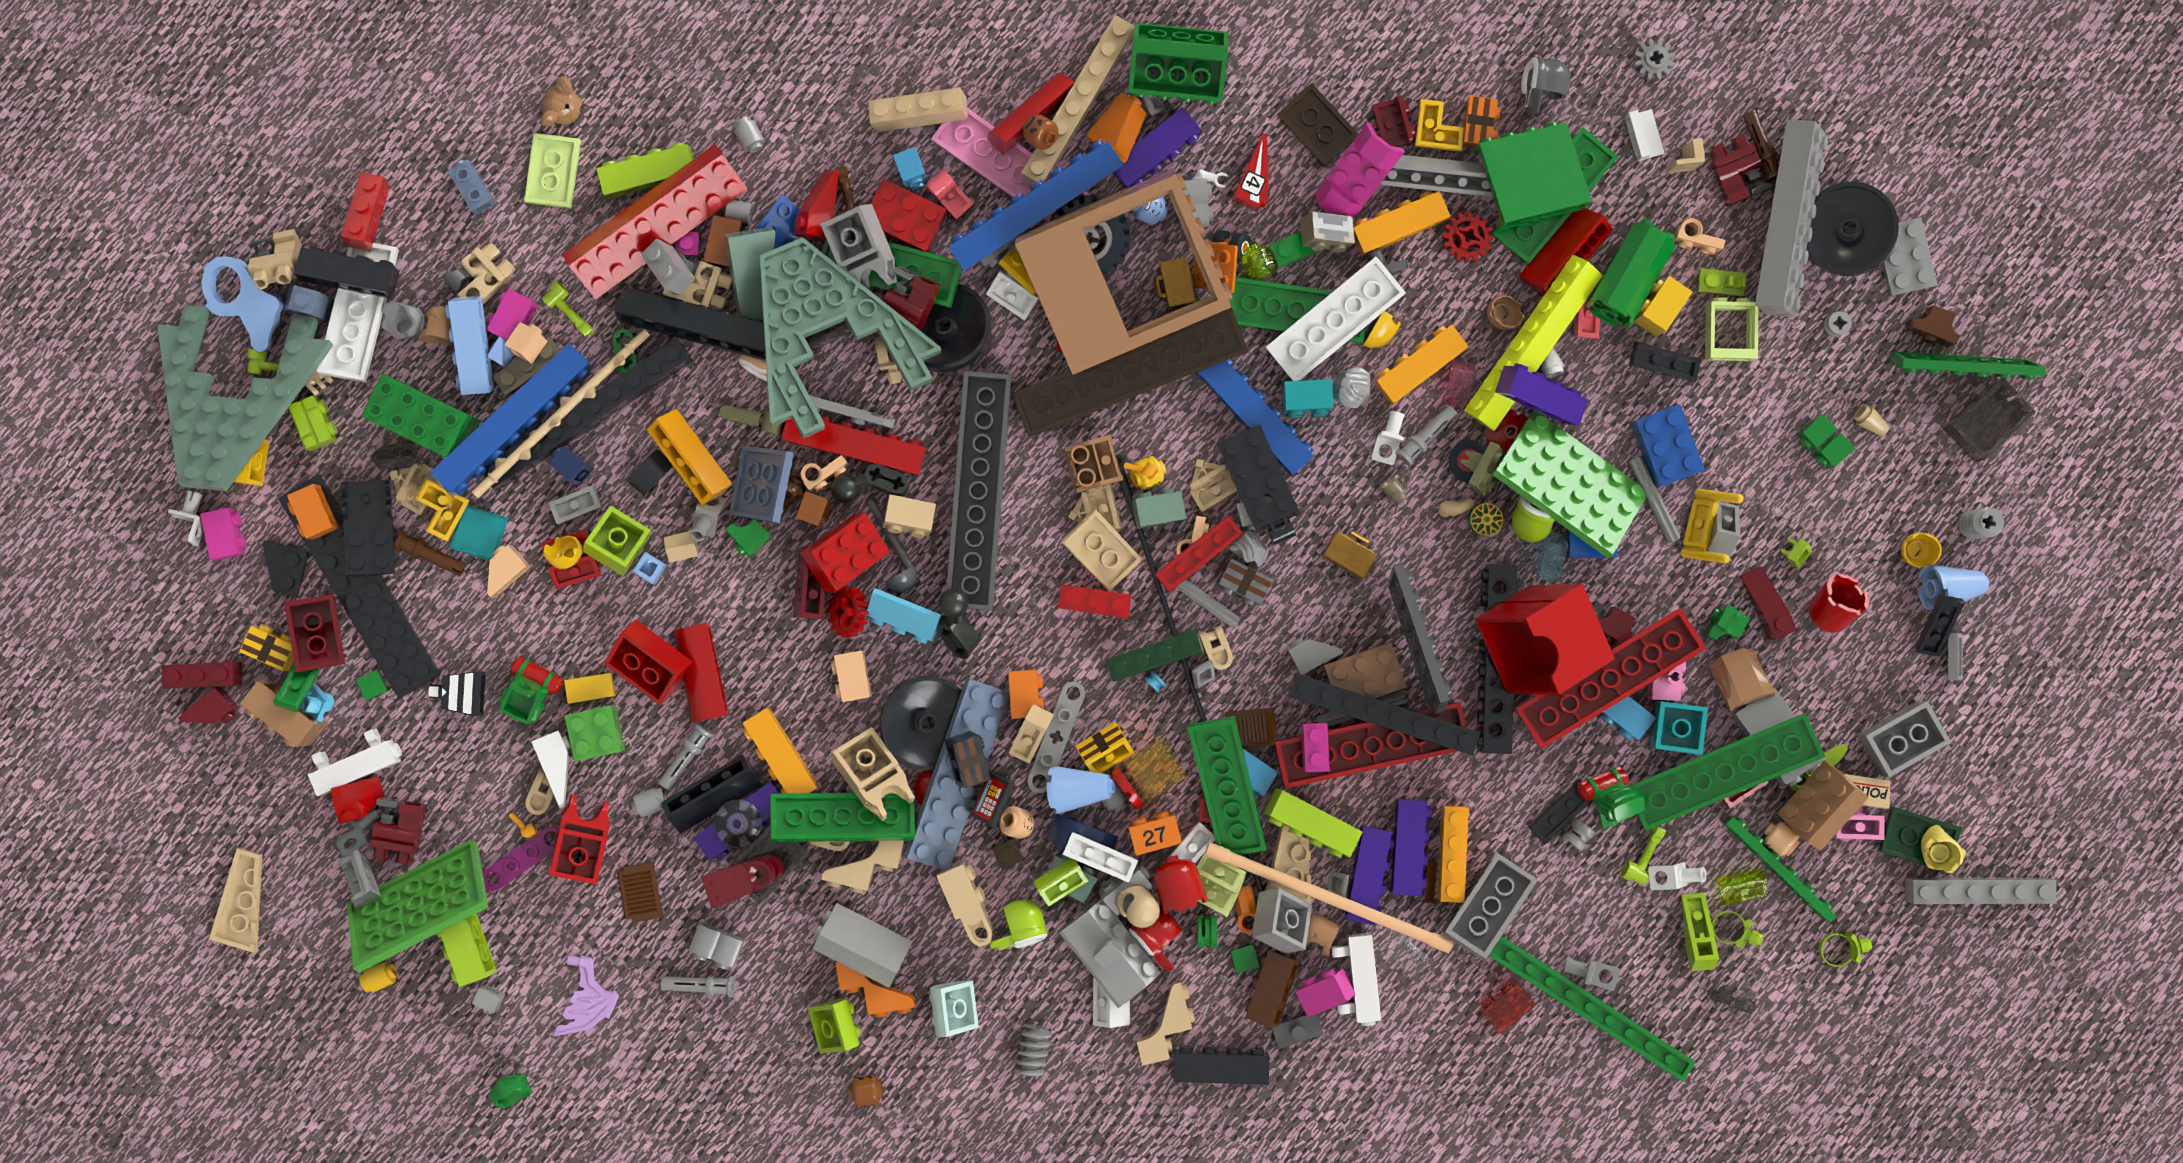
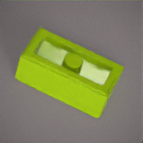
[1034,858,1089,906]

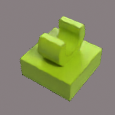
[1781,538,1812,570]

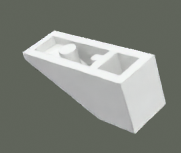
[532,731,570,810]

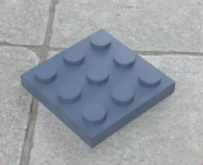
[729,446,794,523]

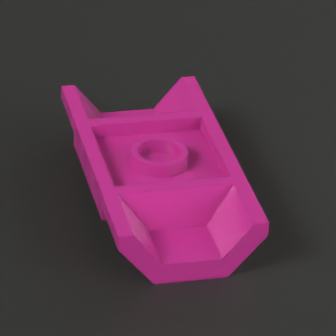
[1314,122,1405,220]

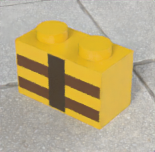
[239,624,294,671]
[1076,721,1135,773]

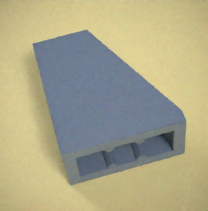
[283,286,334,322]

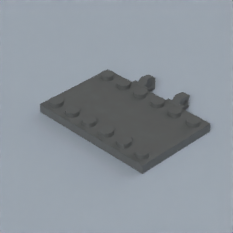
[1387,562,1452,717]

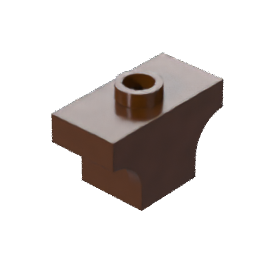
[1906,305,1960,347]

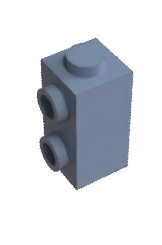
[448,159,497,215]

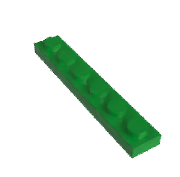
[1721,816,1836,923]

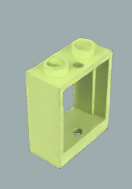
[1705,298,1758,361]

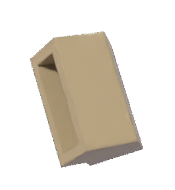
[664,531,699,563]

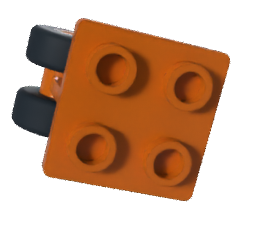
[1193,230,1252,293]

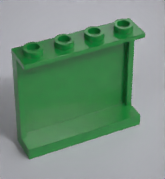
[1473,122,1592,230]

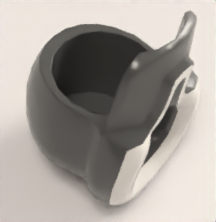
[1521,57,1571,118]

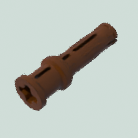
[1742,110,1779,182]
[394,530,467,577]

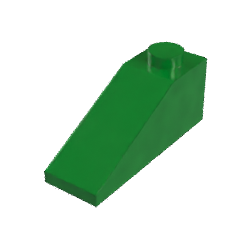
[1268,232,1325,270]

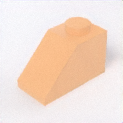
[487,545,531,598]

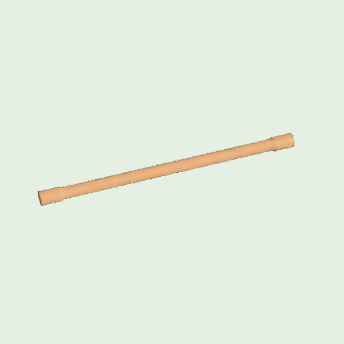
[1205,842,1454,954]

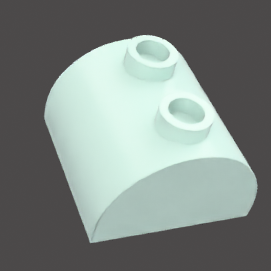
[929,980,979,1037]

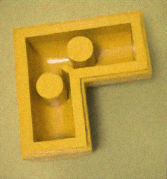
[1415,99,1464,152]
[415,478,470,541]

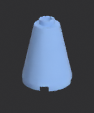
[1918,565,1989,610]
[1047,766,1115,814]

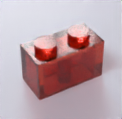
[1479,980,1536,1035]

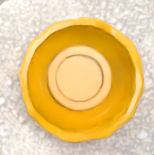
[1901,532,1941,568]
[543,536,582,569]

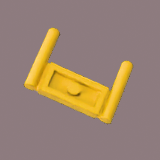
[1681,489,1744,564]

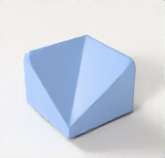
[487,337,514,367]
[632,552,667,584]

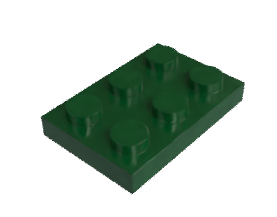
[1878,806,1962,872]

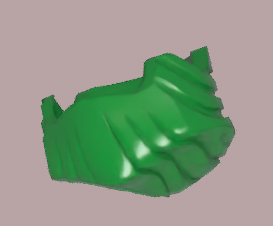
[487,1073,533,1109]

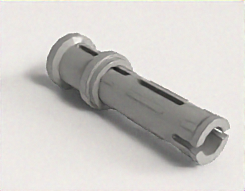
[1396,405,1458,466]
[658,723,714,790]
[661,975,735,998]

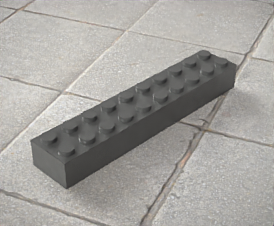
[946,371,1012,611]

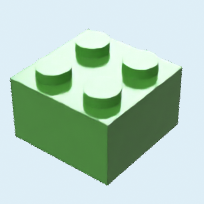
[564,705,626,762]

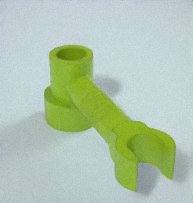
[542,280,595,337]
[247,349,279,375]
[1620,826,1666,885]

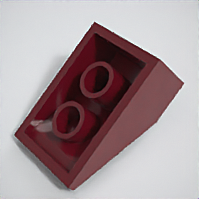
[284,594,345,673]

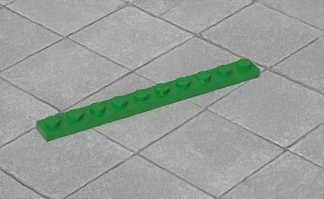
[1489,936,1696,1082]

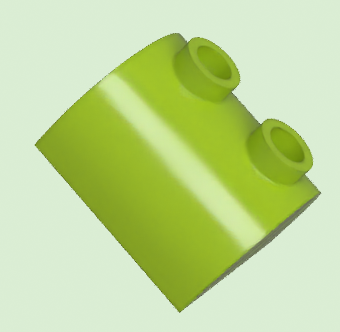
[808,998,861,1054]

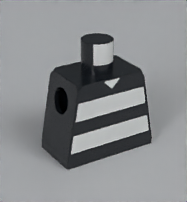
[429,671,486,716]

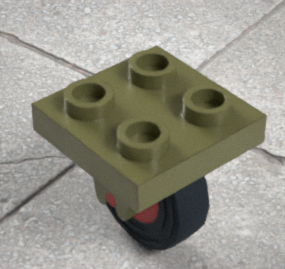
[1449,440,1505,499]

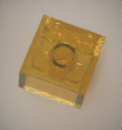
[1122,736,1188,801]

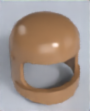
[419,306,454,345]
[1306,914,1340,958]

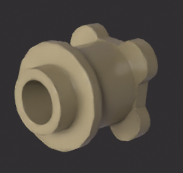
[1378,474,1408,504]

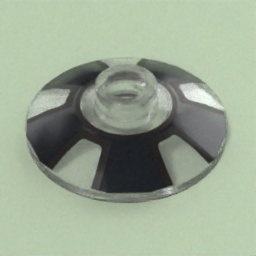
[714,799,762,847]

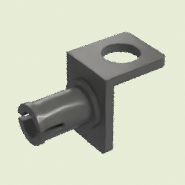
[335,808,380,858]

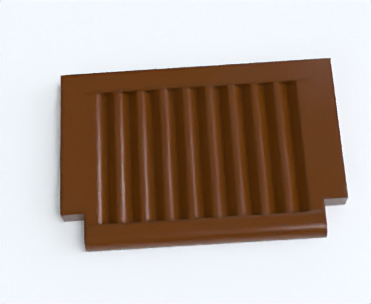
[1225,707,1277,748]
[617,861,663,923]

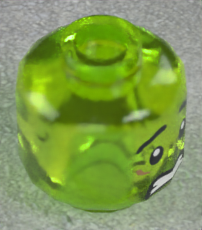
[1242,243,1276,280]

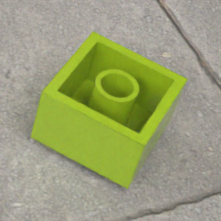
[583,505,651,576]

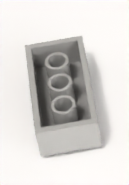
[1444,853,1538,962]

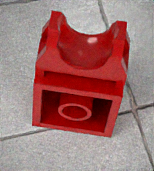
[547,794,610,885]

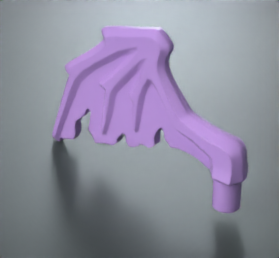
[552,955,619,1036]

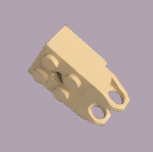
[832,727,914,821]
[937,861,993,947]

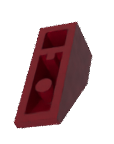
[1740,566,1797,640]

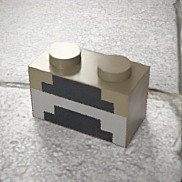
[1300,211,1355,253]

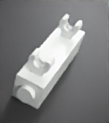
[308,729,402,796]
[1331,933,1381,1026]

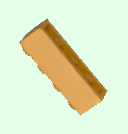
[1353,190,1451,257]
[1375,325,1469,406]
[647,409,732,505]
[743,708,819,794]
[1437,805,1469,903]

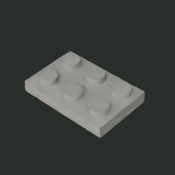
[1882,218,1938,297]

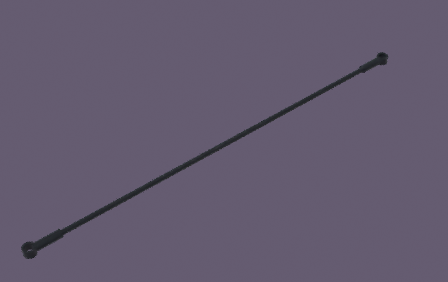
[1116,455,1264,892]

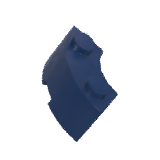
[1047,814,1119,852]

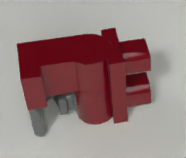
[1710,134,1772,206]
[883,266,942,329]
[370,797,427,865]

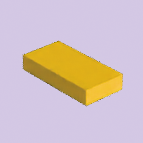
[564,673,616,704]

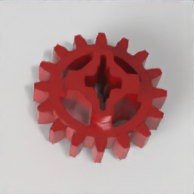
[1442,211,1494,264]
[827,586,869,638]

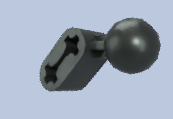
[830,464,909,504]
[937,588,981,659]

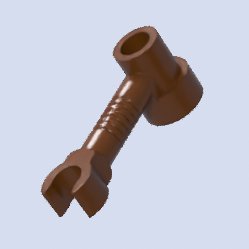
[836,166,856,216]

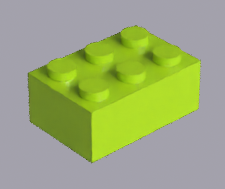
[437,913,497,987]

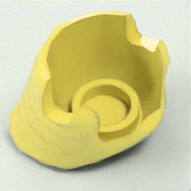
[1921,825,1966,873]

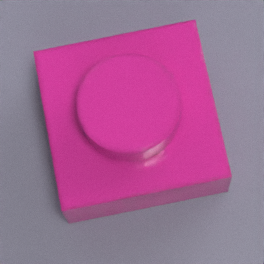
[675,232,700,257]

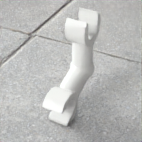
[1192,169,1228,188]

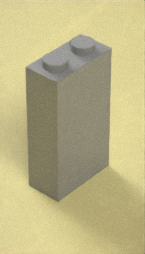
[1732,688,1826,787]
[813,903,913,987]

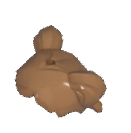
[540,76,583,126]

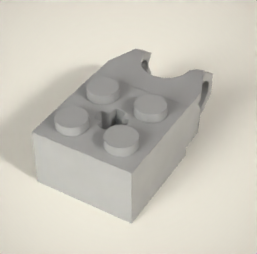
[821,204,897,291]

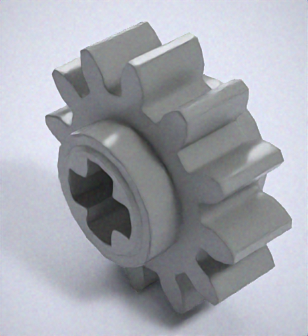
[1633,39,1676,82]

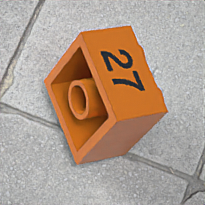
[1128,810,1182,856]

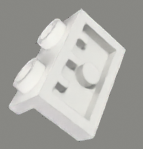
[986,269,1039,321]

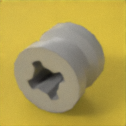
[1823,311,1852,337]

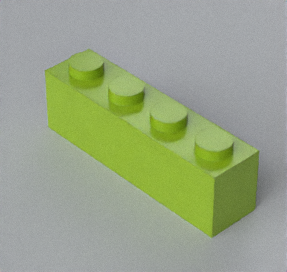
[596,143,693,199]
[1263,788,1362,859]

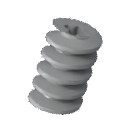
[1958,508,2004,539]
[1014,1024,1052,1077]

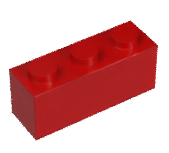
[341,172,390,252]
[1058,584,1131,619]

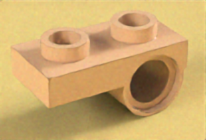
[1674,218,1726,255]
[801,455,849,492]
[1176,516,1209,556]

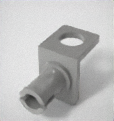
[690,496,727,542]
[1564,958,1620,991]

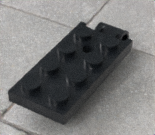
[1217,425,1301,545]

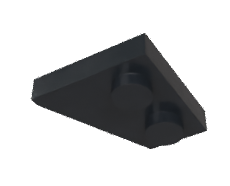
[263,540,310,597]

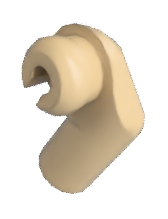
[1438,498,1475,517]

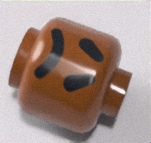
[1023,115,1058,150]
[848,1075,884,1107]

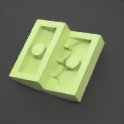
[1197,851,1246,917]

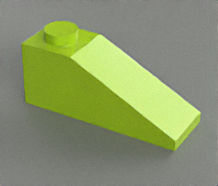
[1681,893,1719,971]

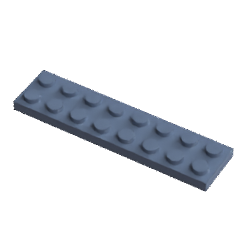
[904,678,1010,870]

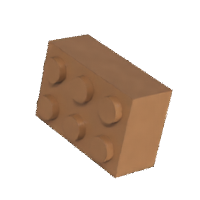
[1322,642,1407,698]
[240,681,328,748]
[1777,760,1869,850]

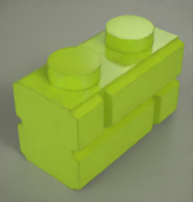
[288,396,338,451]

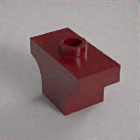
[1598,606,1635,644]

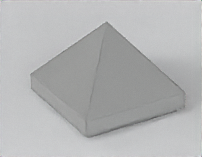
[1141,95,1167,115]
[1192,660,1215,690]
[1327,871,1350,898]

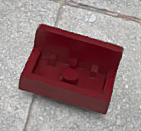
[1371,95,1416,148]

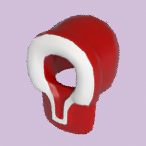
[1129,909,1181,972]

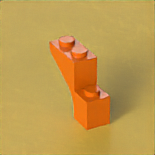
[835,961,916,1018]

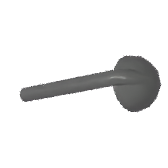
[867,499,917,592]

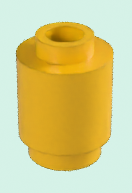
[359,961,398,993]

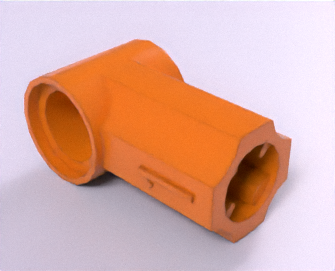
[1235,885,1257,934]

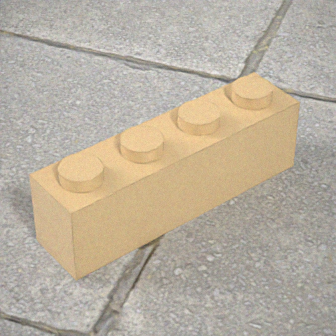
[868,87,968,132]

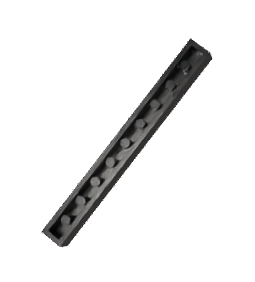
[483,338,694,490]

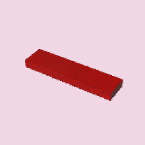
[1154,515,1243,593]

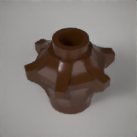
[783,473,806,509]

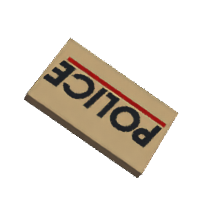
[1844,774,1891,809]

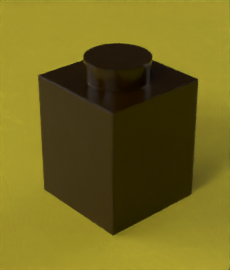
[992,837,1024,871]

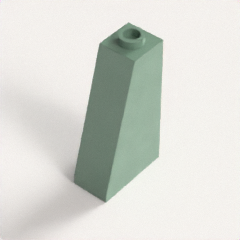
[724,227,775,322]

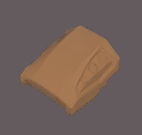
[1064,434,1123,494]
[1710,648,1775,711]

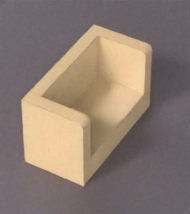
[1009,705,1054,764]

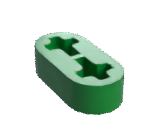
[613,329,638,373]

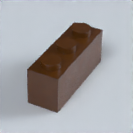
[1245,950,1301,1028]

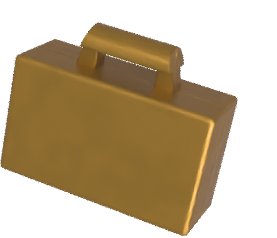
[1153,257,1197,310]
[1321,531,1377,579]

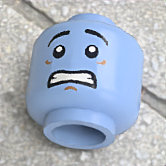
[1132,197,1168,225]

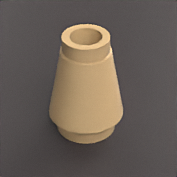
[1853,404,1890,437]

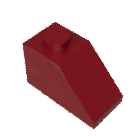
[178,687,240,724]

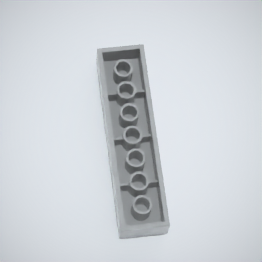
[1755,120,1828,317]

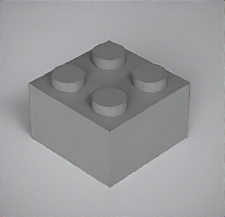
[1252,888,1312,954]

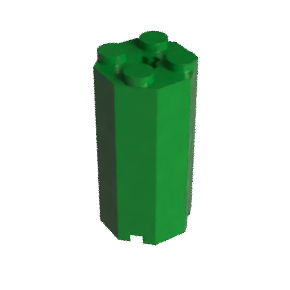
[1586,219,1676,329]

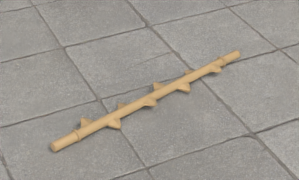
[471,329,650,499]

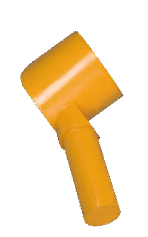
[1124,462,1159,479]
[509,812,539,839]

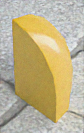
[1363,311,1401,348]

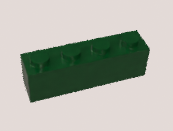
[1106,629,1205,682]

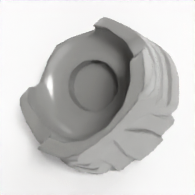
[382,302,425,340]
[1333,367,1371,408]
[1227,531,1268,568]

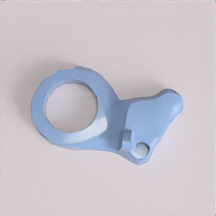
[201,256,284,352]

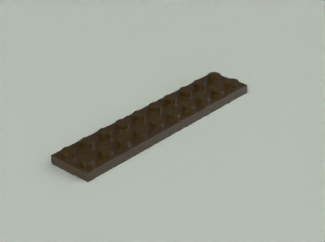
[1012,307,1249,437]

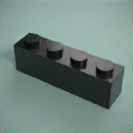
[294,246,399,299]
[661,754,762,834]
[1173,1046,1270,1085]

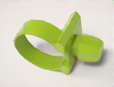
[1712,911,1764,949]
[1819,931,1872,967]

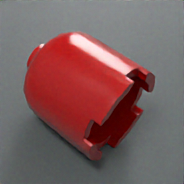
[1808,573,1870,633]
[1154,855,1208,914]

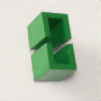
[1797,414,1855,469]

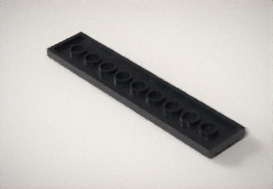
[278,474,441,699]

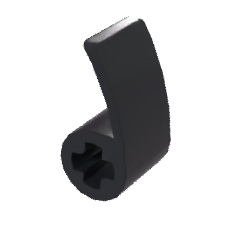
[627,450,673,498]

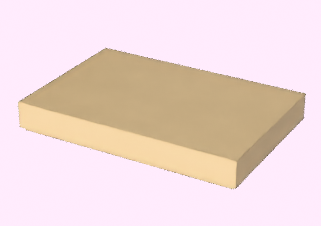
[1061,509,1143,592]

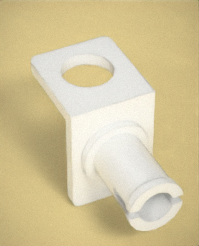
[1371,411,1405,465]
[168,491,204,547]
[1648,862,1706,890]

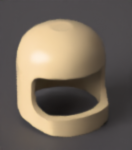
[1117,886,1160,928]

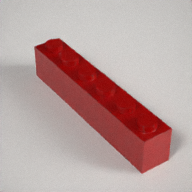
[781,416,927,476]

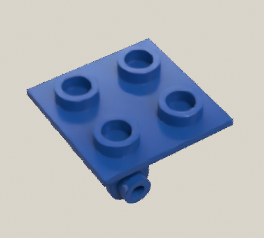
[755,194,806,249]

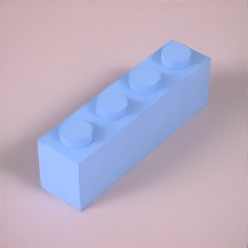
[446,296,494,395]

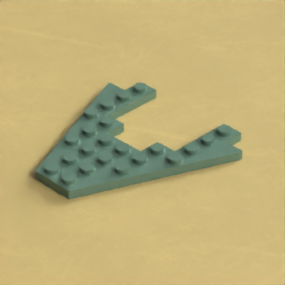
[759,238,941,438]
[157,305,333,491]

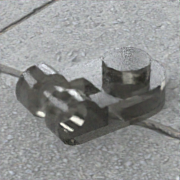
[372,440,416,469]
[1710,987,1756,1013]

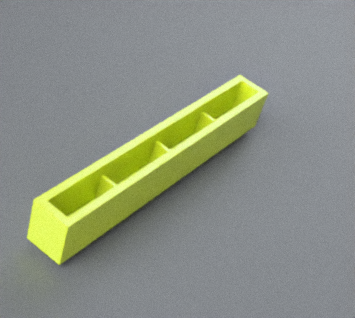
[1464,255,1603,431]

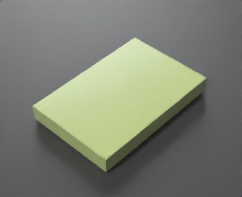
[524,133,581,209]

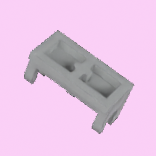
[338,850,381,908]

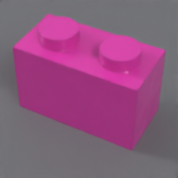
[486,288,538,341]
[200,507,247,561]
[1301,722,1330,772]
[1295,969,1355,1017]

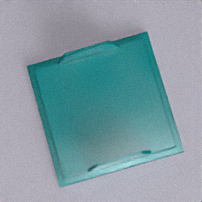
[449,505,509,561]

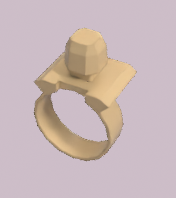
[874,336,901,384]

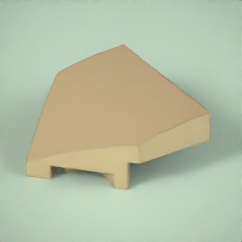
[1190,459,1238,514]
[390,463,438,517]
[1068,484,1122,530]

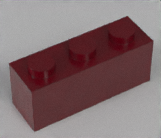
[793,546,825,620]
[161,662,243,689]

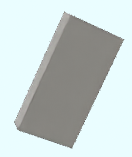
[1948,633,1963,680]

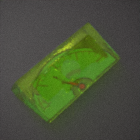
[1716,868,1768,905]

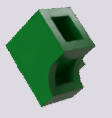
[726,519,772,560]
[1703,604,1750,640]

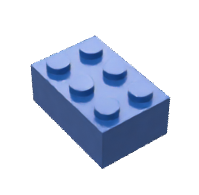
[1630,404,1705,488]

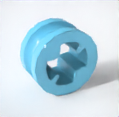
[1144,670,1166,693]

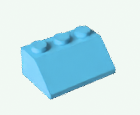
[867,588,943,644]

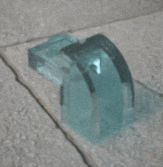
[1534,532,1568,583]

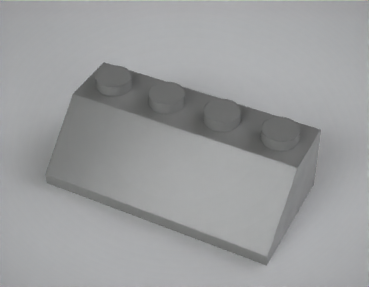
[1060,899,1161,1008]

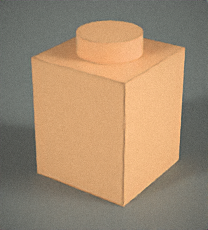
[504,322,548,364]

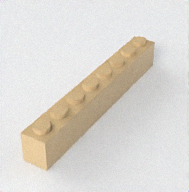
[1021,15,1135,186]

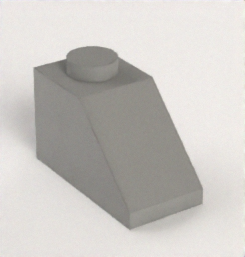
[1708,501,1740,557]
[1287,637,1343,675]

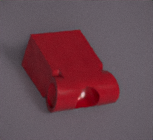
[701,854,784,909]

